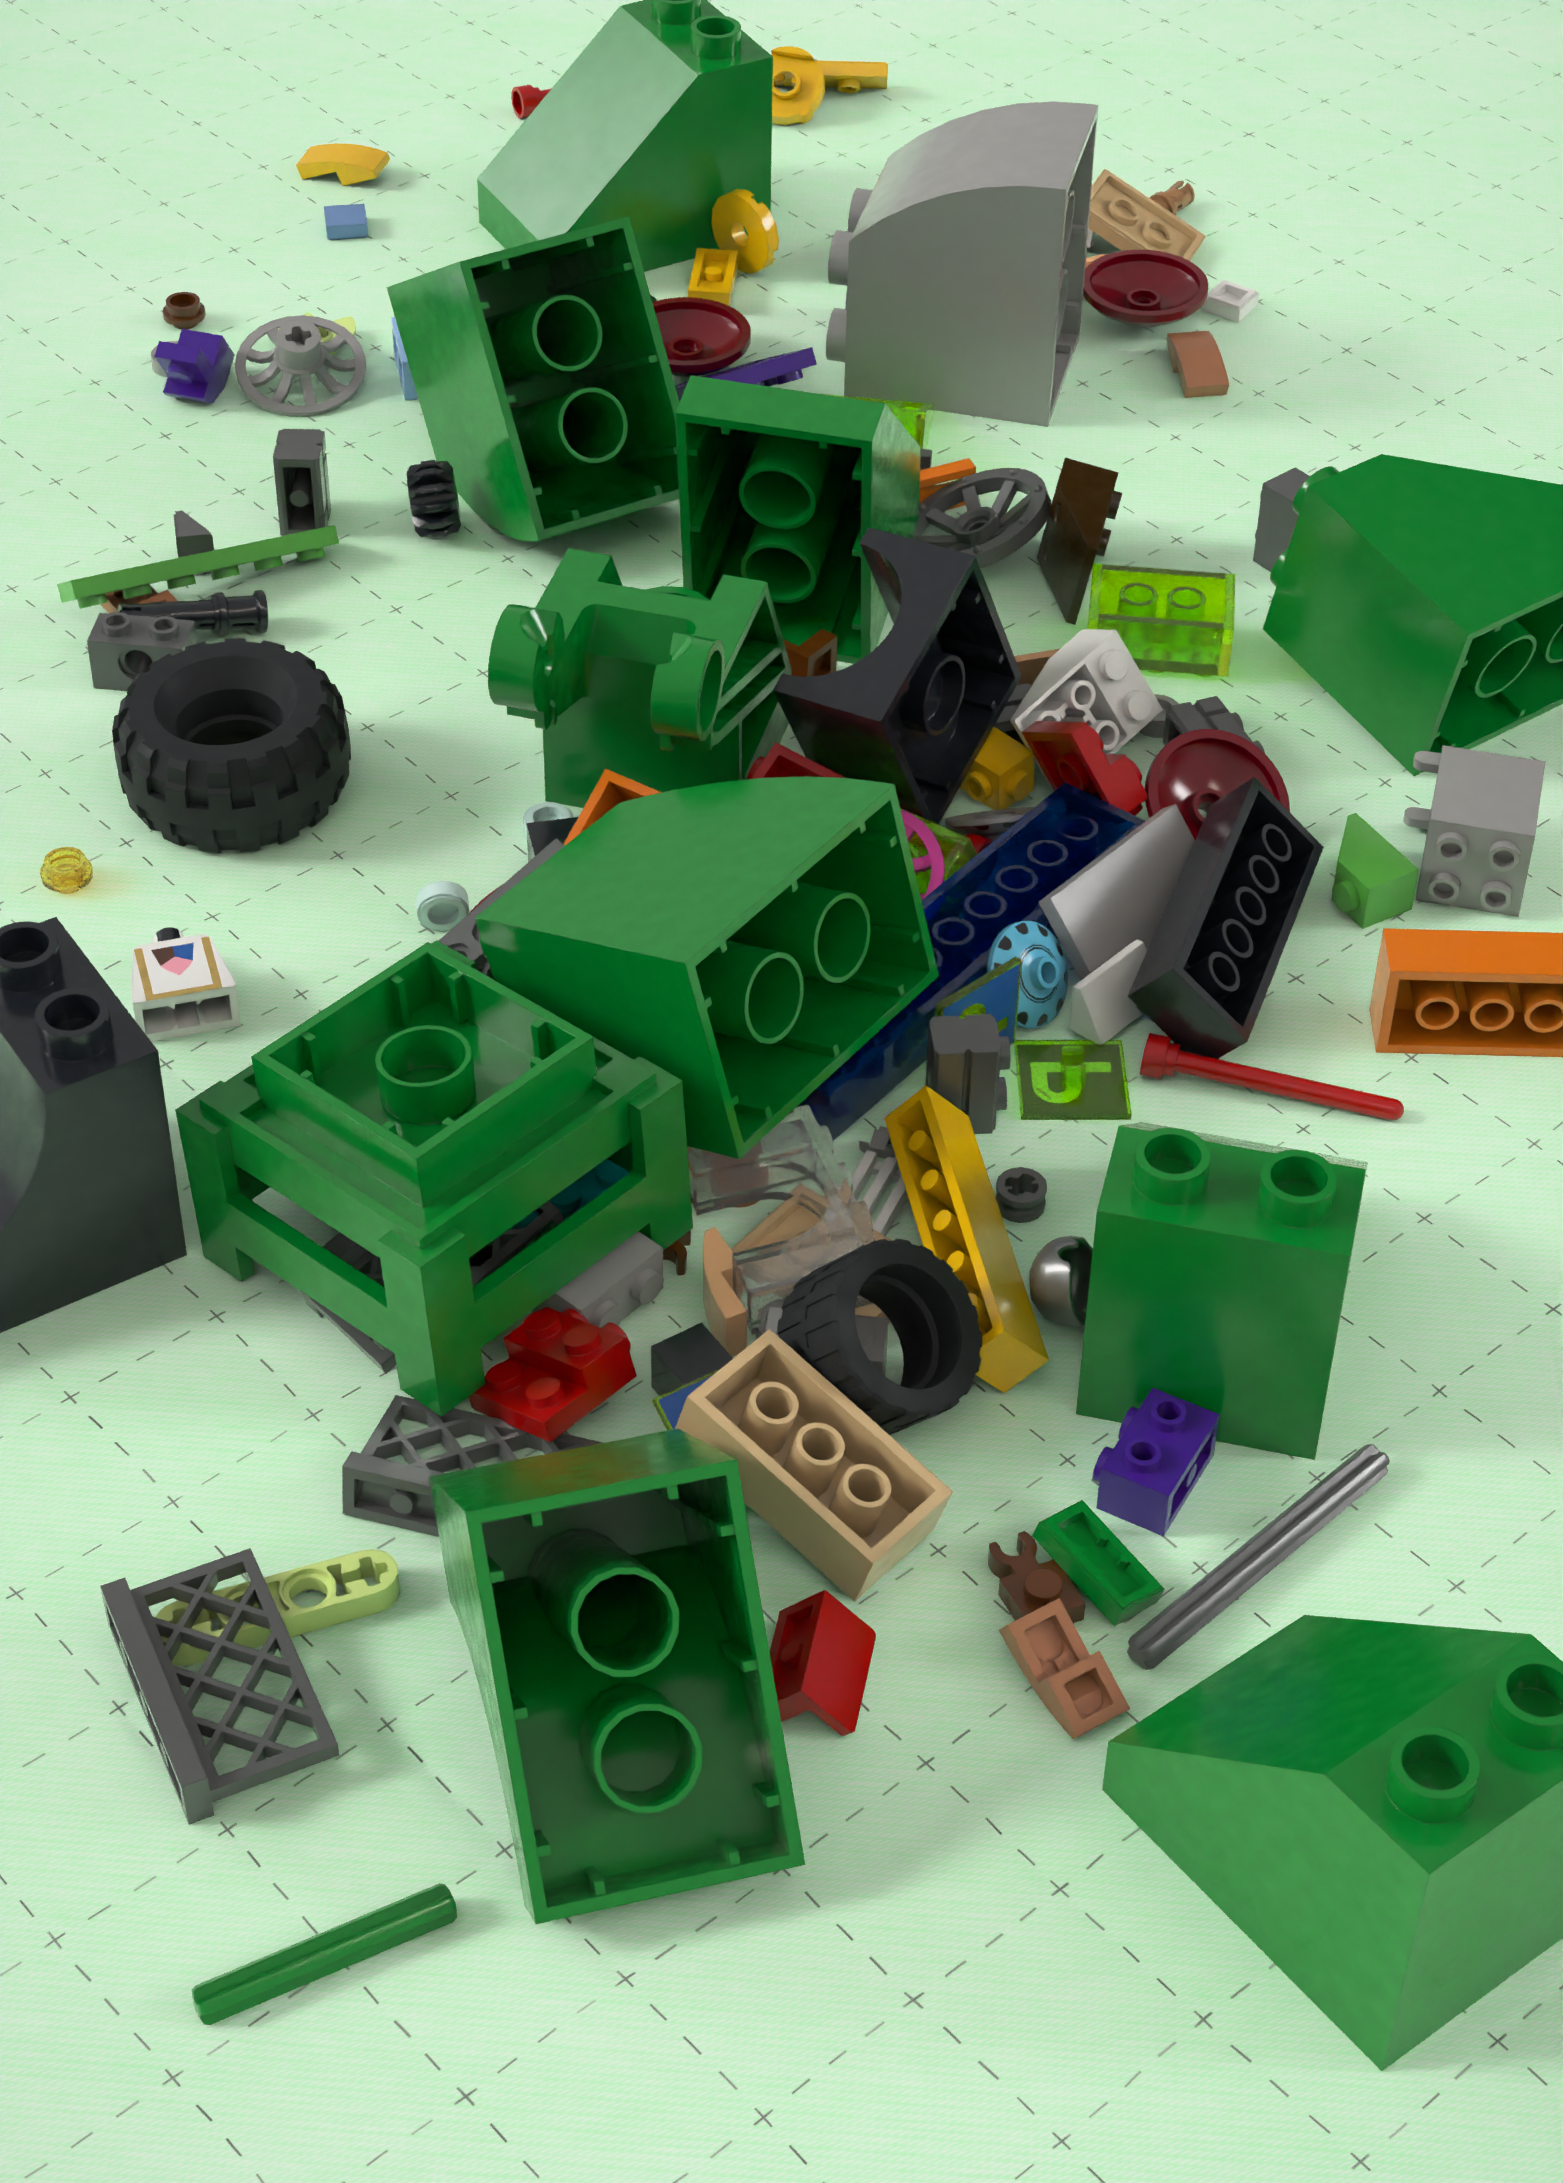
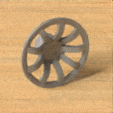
[235,315,366,417]

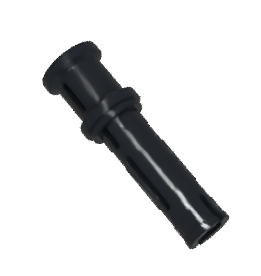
[118,590,268,636]

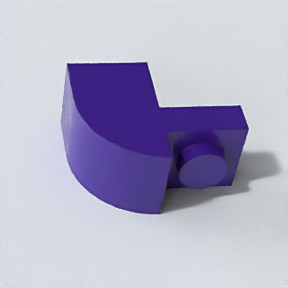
[154,329,235,403]

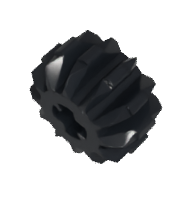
[406,460,461,538]

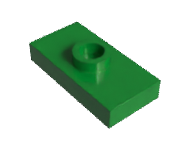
[1032,1500,1165,1626]

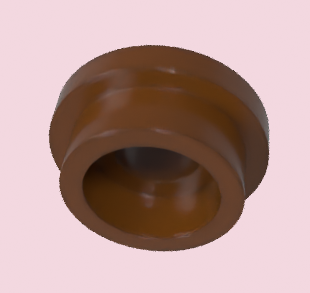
[162,292,206,329]

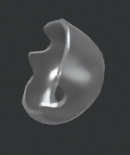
[1029,1235,1093,1327]

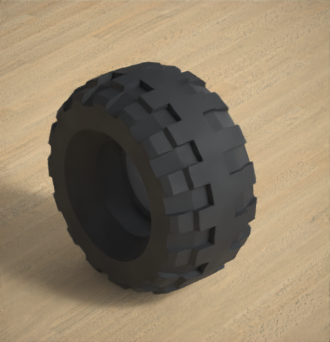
[112,638,351,853]

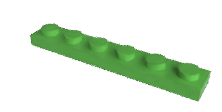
[57,525,339,609]

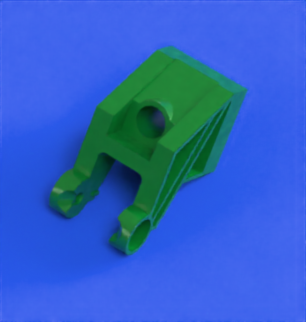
[488,548,792,808]

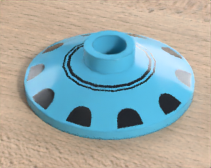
[987,921,1068,1029]

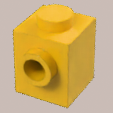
[960,727,1035,810]

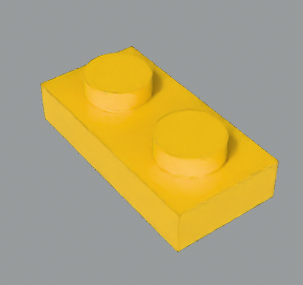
[688,248,738,306]

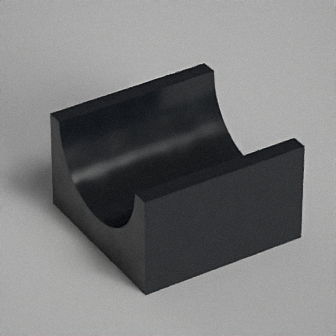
[773,527,1022,831]

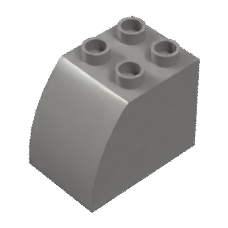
[826,101,1099,427]

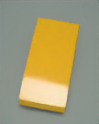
[296,143,391,186]

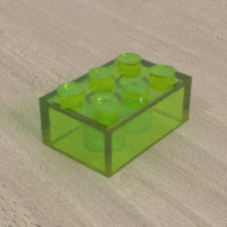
[1087,564,1236,677]

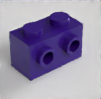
[1092,1388,1220,1537]

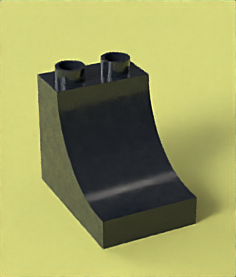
[0,917,187,1333]

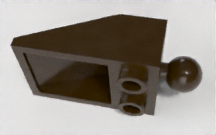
[1037,457,1122,625]

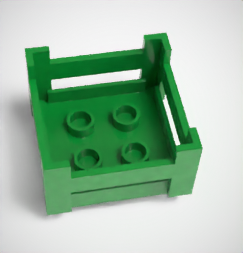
[175,940,693,1417]

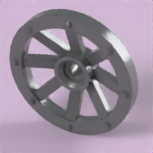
[913,468,1051,568]

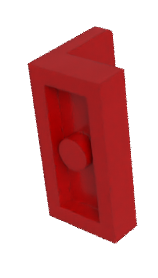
[770,1590,876,1736]

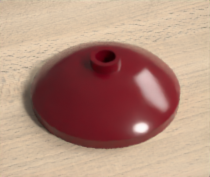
[1083,250,1209,327]
[652,297,751,377]
[1145,729,1290,840]

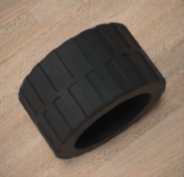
[777,1239,982,1435]

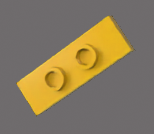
[777,60,888,93]

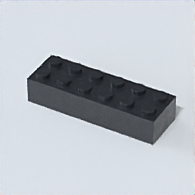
[1127,777,1324,1059]

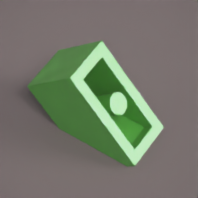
[1331,813,1419,929]

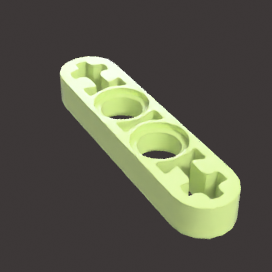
[156,1549,400,1666]

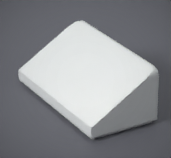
[1069,939,1147,1044]

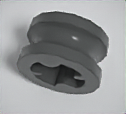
[996,1167,1047,1223]

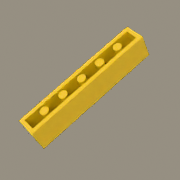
[884,1086,1049,1393]

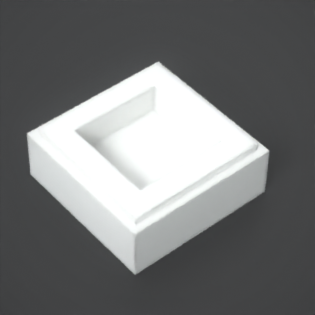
[1201,280,1259,323]

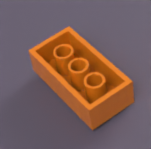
[1369,928,1563,1057]

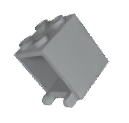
[1403,745,1545,917]

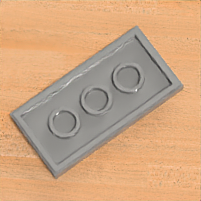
[1039,804,1195,981]

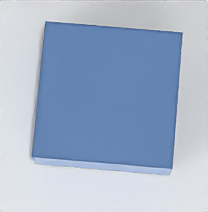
[324,204,368,240]

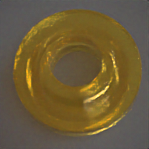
[40,847,93,894]

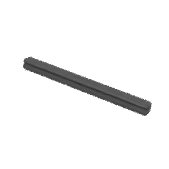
[1127,1444,1390,1670]

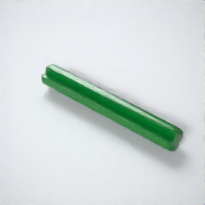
[191,1883,457,2025]

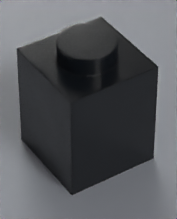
[651,1322,733,1399]

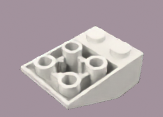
[1010,629,1163,800]

